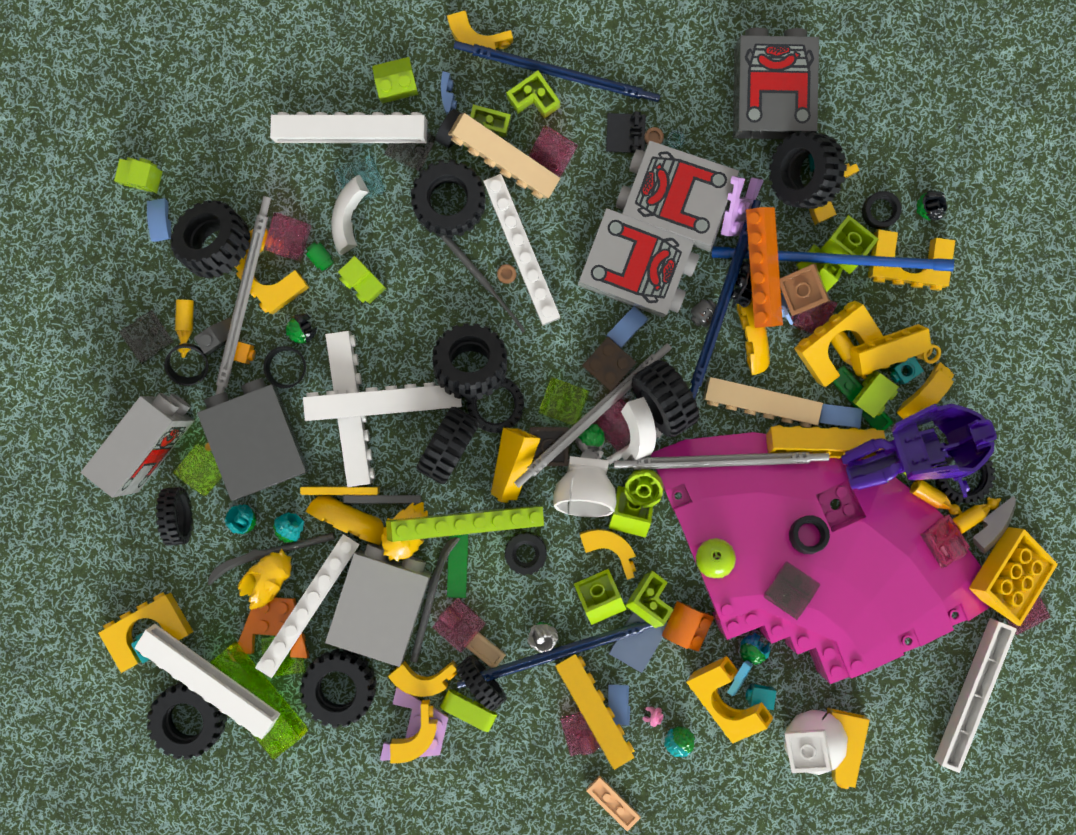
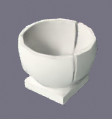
[553,456,616,517]
[784,709,848,775]

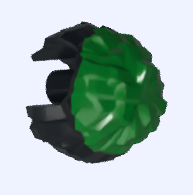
[916,190,947,221]
[286,313,317,344]

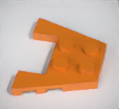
[235,597,309,658]

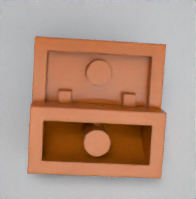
[662,601,714,652]

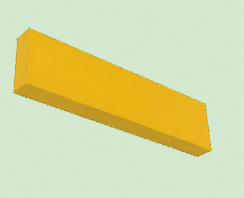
[300,486,380,495]

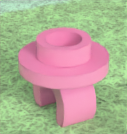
[643,707,663,727]

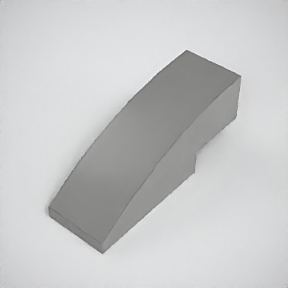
[973,496,1016,554]

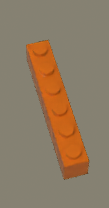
[746,207,783,328]

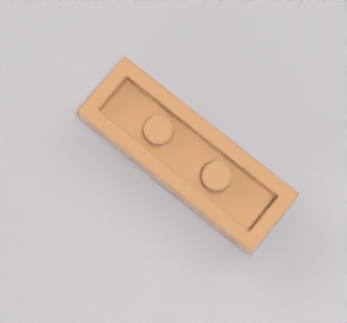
[586,775,641,831]

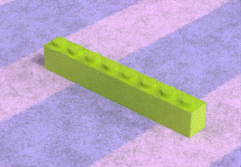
[386,506,544,542]

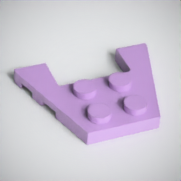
[721,176,763,236]
[380,687,449,761]

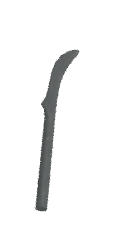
[439,235,525,333]
[208,532,335,585]
[410,537,460,662]

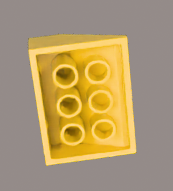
[969,527,1058,626]

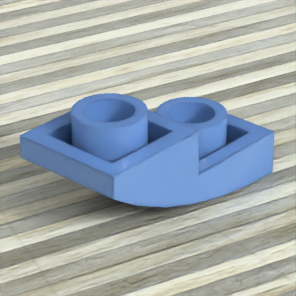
[441,71,457,115]
[147,198,171,242]
[606,307,648,348]
[819,404,863,428]
[608,685,630,726]

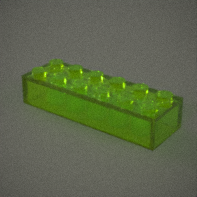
[210,641,309,760]

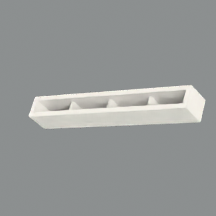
[270,112,428,143]
[483,174,560,326]
[325,331,375,487]
[303,382,462,421]
[255,534,360,678]
[934,618,1017,773]
[135,624,280,740]

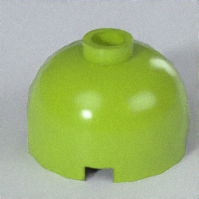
[625,469,664,508]
[696,538,736,578]

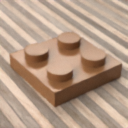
[780,264,830,316]

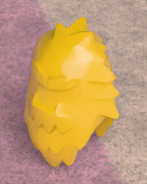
[381,502,428,561]
[238,549,292,610]

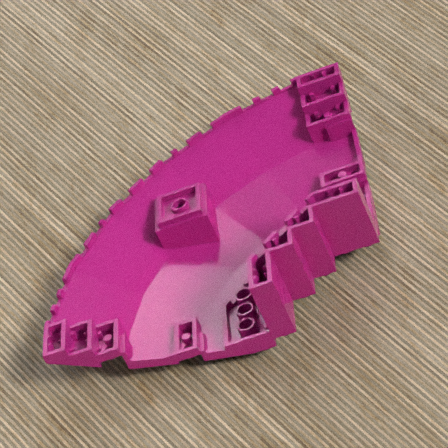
[650,432,990,684]

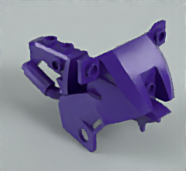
[841,404,997,498]

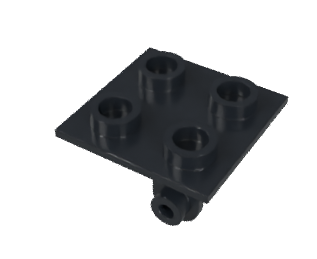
[606,111,646,153]
[731,259,752,308]

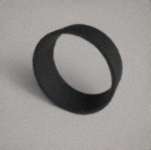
[164,343,208,386]
[263,346,306,388]

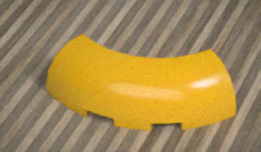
[737,296,770,375]
[305,495,384,545]

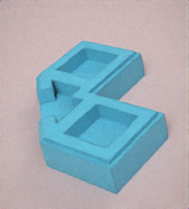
[727,660,753,696]

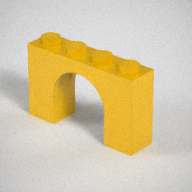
[235,229,310,314]
[868,230,955,291]
[794,301,883,387]
[98,592,193,673]
[686,656,773,743]

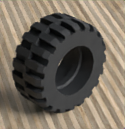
[769,131,847,209]
[411,160,486,238]
[171,200,250,278]
[432,323,507,400]
[632,360,699,437]
[416,407,480,484]
[299,649,377,728]
[147,682,227,760]

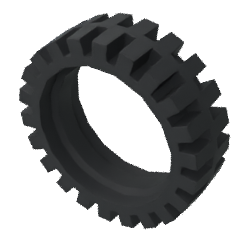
[467,378,524,433]
[935,457,995,503]
[156,487,193,546]
[456,655,507,711]

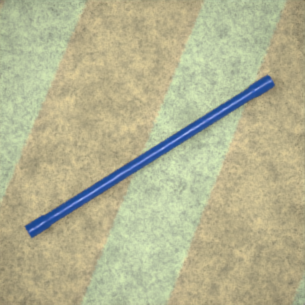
[712,246,954,271]

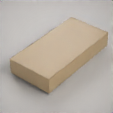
[464,630,506,668]

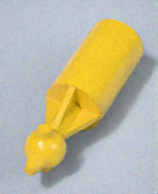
[175,300,194,358]
[831,331,867,379]
[910,480,962,515]
[950,497,1001,535]

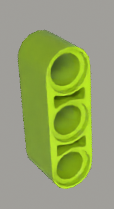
[440,689,498,732]

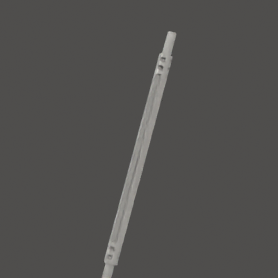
[215,196,271,395]
[514,343,672,488]
[614,452,829,470]

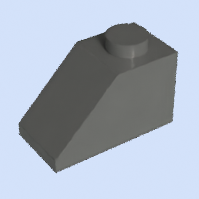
[194,317,241,355]

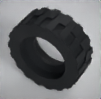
[505,532,547,575]

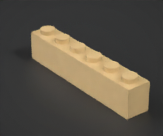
[448,113,561,199]
[703,377,823,428]

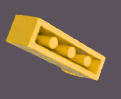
[849,324,941,375]

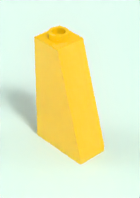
[491,428,540,503]
[827,708,870,789]

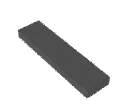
[343,495,422,505]

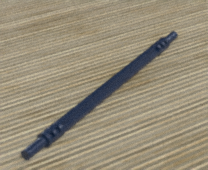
[453,41,660,102]
[690,200,761,399]
[456,622,653,689]

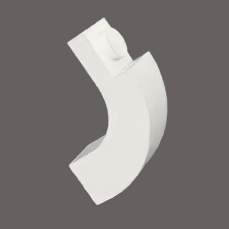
[621,397,656,460]

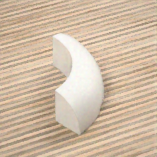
[331,175,369,255]

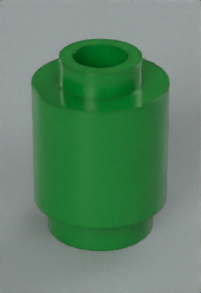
[306,242,334,272]

